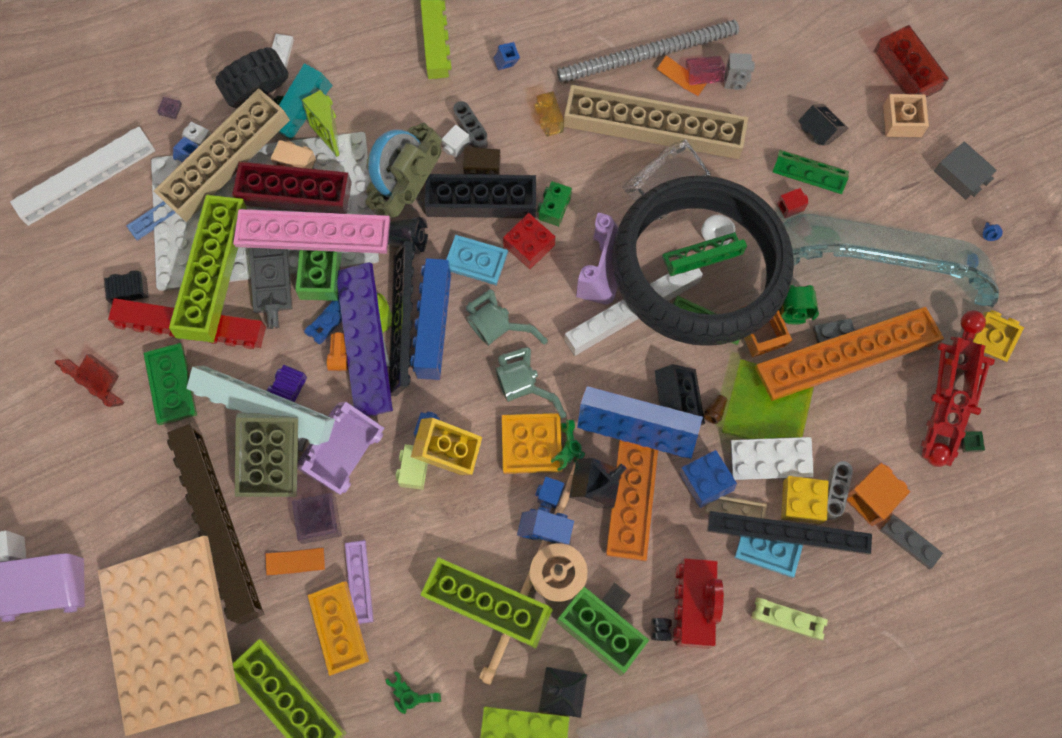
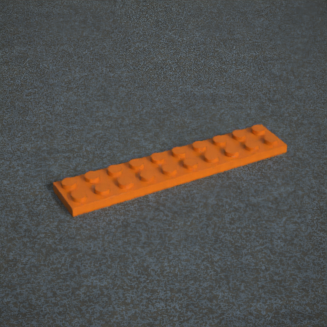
[755,307,944,401]

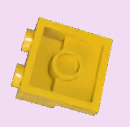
[973,310,1024,362]

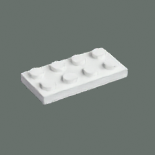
[731,437,814,480]

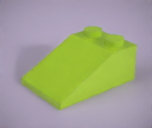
[302,90,340,157]

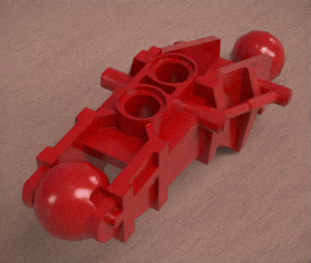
[921,310,995,467]

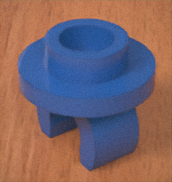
[983,222,1003,241]

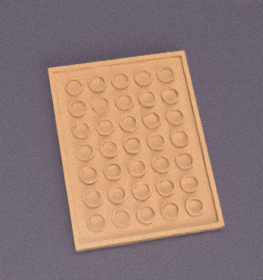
[98,536,240,736]

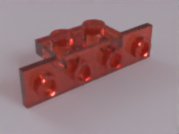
[54,354,125,407]

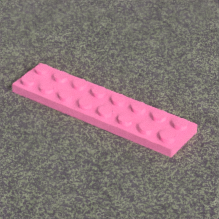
[233,209,390,254]

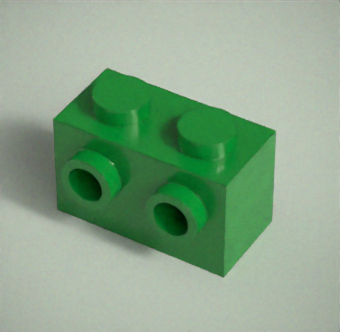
[537,181,572,227]

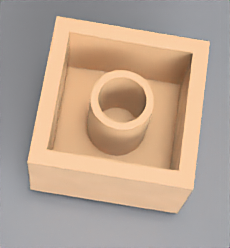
[883,94,929,137]

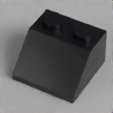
[798,104,849,146]

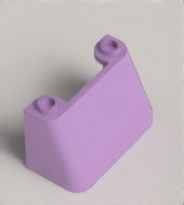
[576,213,618,305]
[297,402,384,495]
[0,554,85,622]

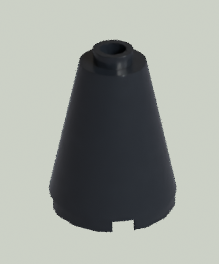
[388,217,428,254]

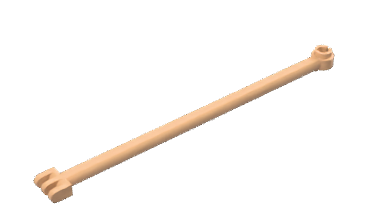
[479,463,576,685]

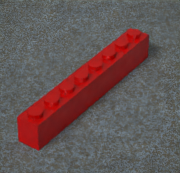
[108,298,266,350]

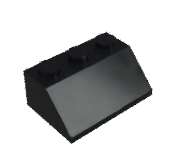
[655,364,705,425]

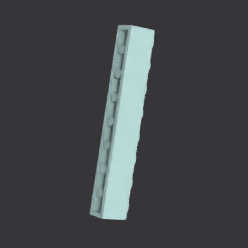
[186,365,335,445]

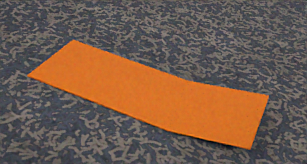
[657,55,708,96]
[266,548,325,576]

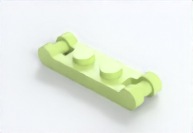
[751,597,828,641]

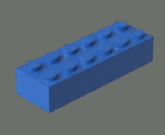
[411,258,451,380]
[577,386,703,459]

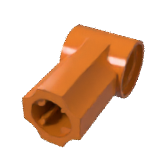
[327,333,348,371]

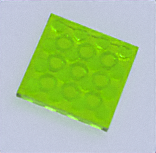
[722,359,814,440]

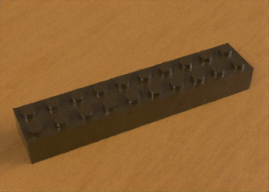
[167,423,265,625]

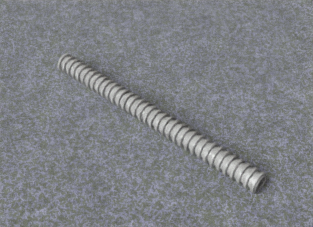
[557,19,739,84]

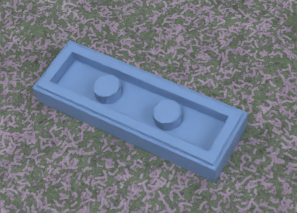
[126,201,175,241]

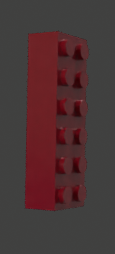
[232,162,352,214]

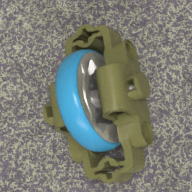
[365,123,442,218]

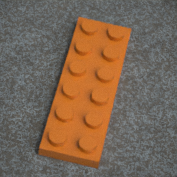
[606,440,658,562]

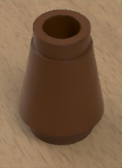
[704,395,728,424]

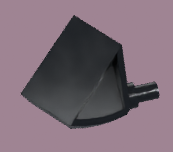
[569,458,627,508]
[539,667,588,718]

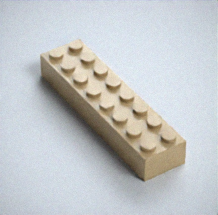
[154,88,290,222]

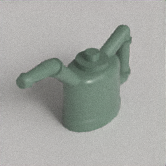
[466,290,548,346]
[495,347,566,418]

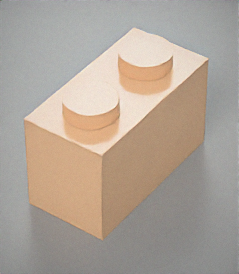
[271,140,316,169]

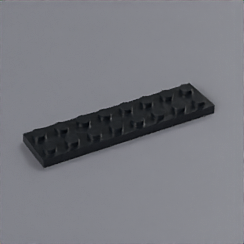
[389,241,415,396]

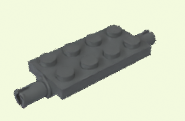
[249,248,293,329]

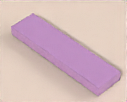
[345,540,374,624]

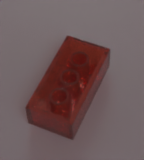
[874,25,949,98]

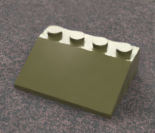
[235,413,298,497]

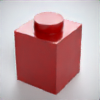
[777,188,809,218]

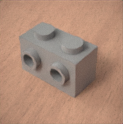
[724,53,755,90]

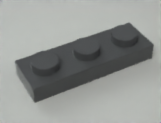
[880,514,943,570]

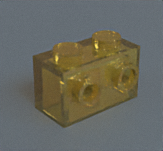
[534,91,564,137]

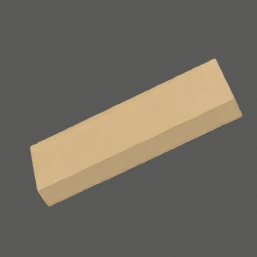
[704,496,767,518]

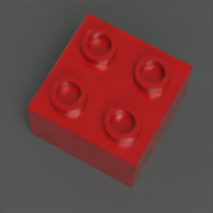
[503,213,556,270]

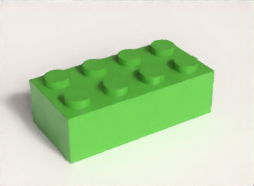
[296,250,342,301]

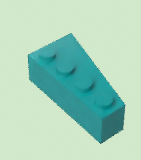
[278,63,333,139]

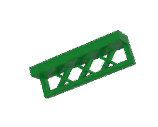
[772,150,849,194]
[662,232,747,277]

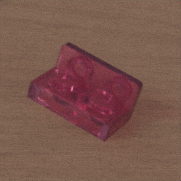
[686,56,725,85]

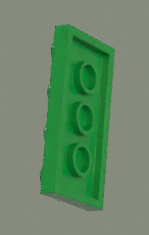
[143,343,197,426]

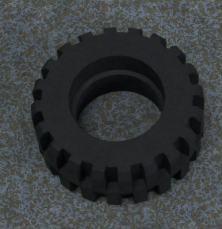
[215,47,288,108]

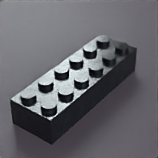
[425,174,536,218]

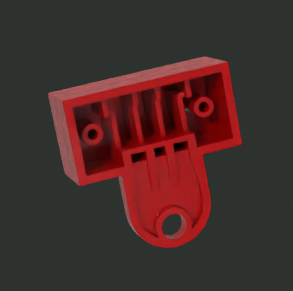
[673,558,724,649]

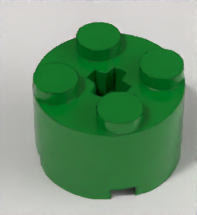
[779,285,819,325]

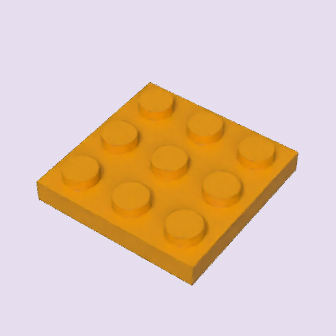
[502,413,562,474]

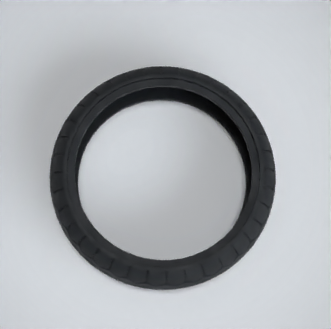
[612,175,794,346]

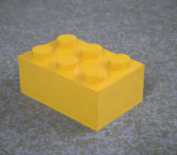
[411,418,482,475]

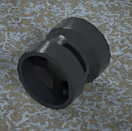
[651,618,672,641]

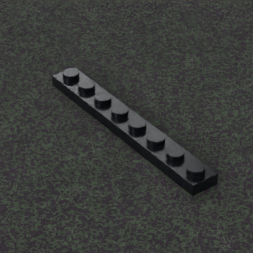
[707,511,872,555]

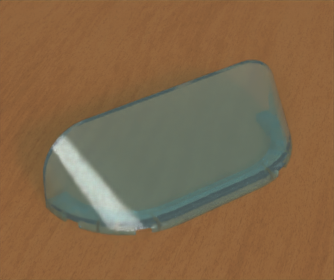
[783,214,999,307]

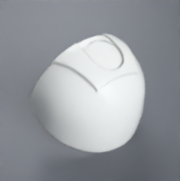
[702,215,735,245]

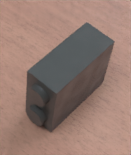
[934,141,997,200]

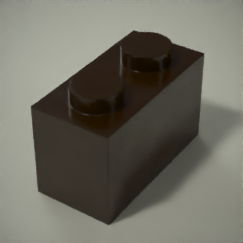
[463,147,501,175]

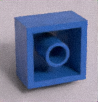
[680,450,737,508]

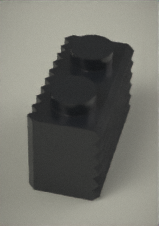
[104,270,149,305]

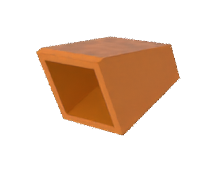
[847,462,911,526]

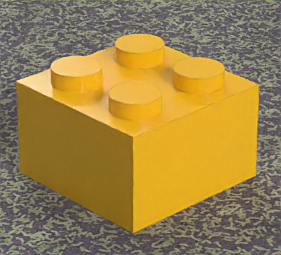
[781,476,829,524]

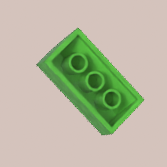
[556,587,649,676]

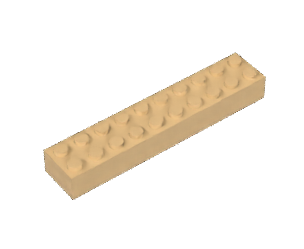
[564,85,748,159]

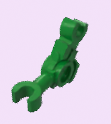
[551,420,585,471]
[385,671,441,714]

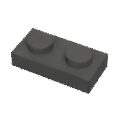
[813,319,855,343]

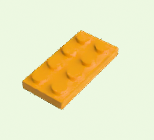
[308,581,369,676]

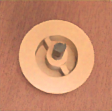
[530,543,587,602]

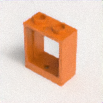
[740,305,792,358]

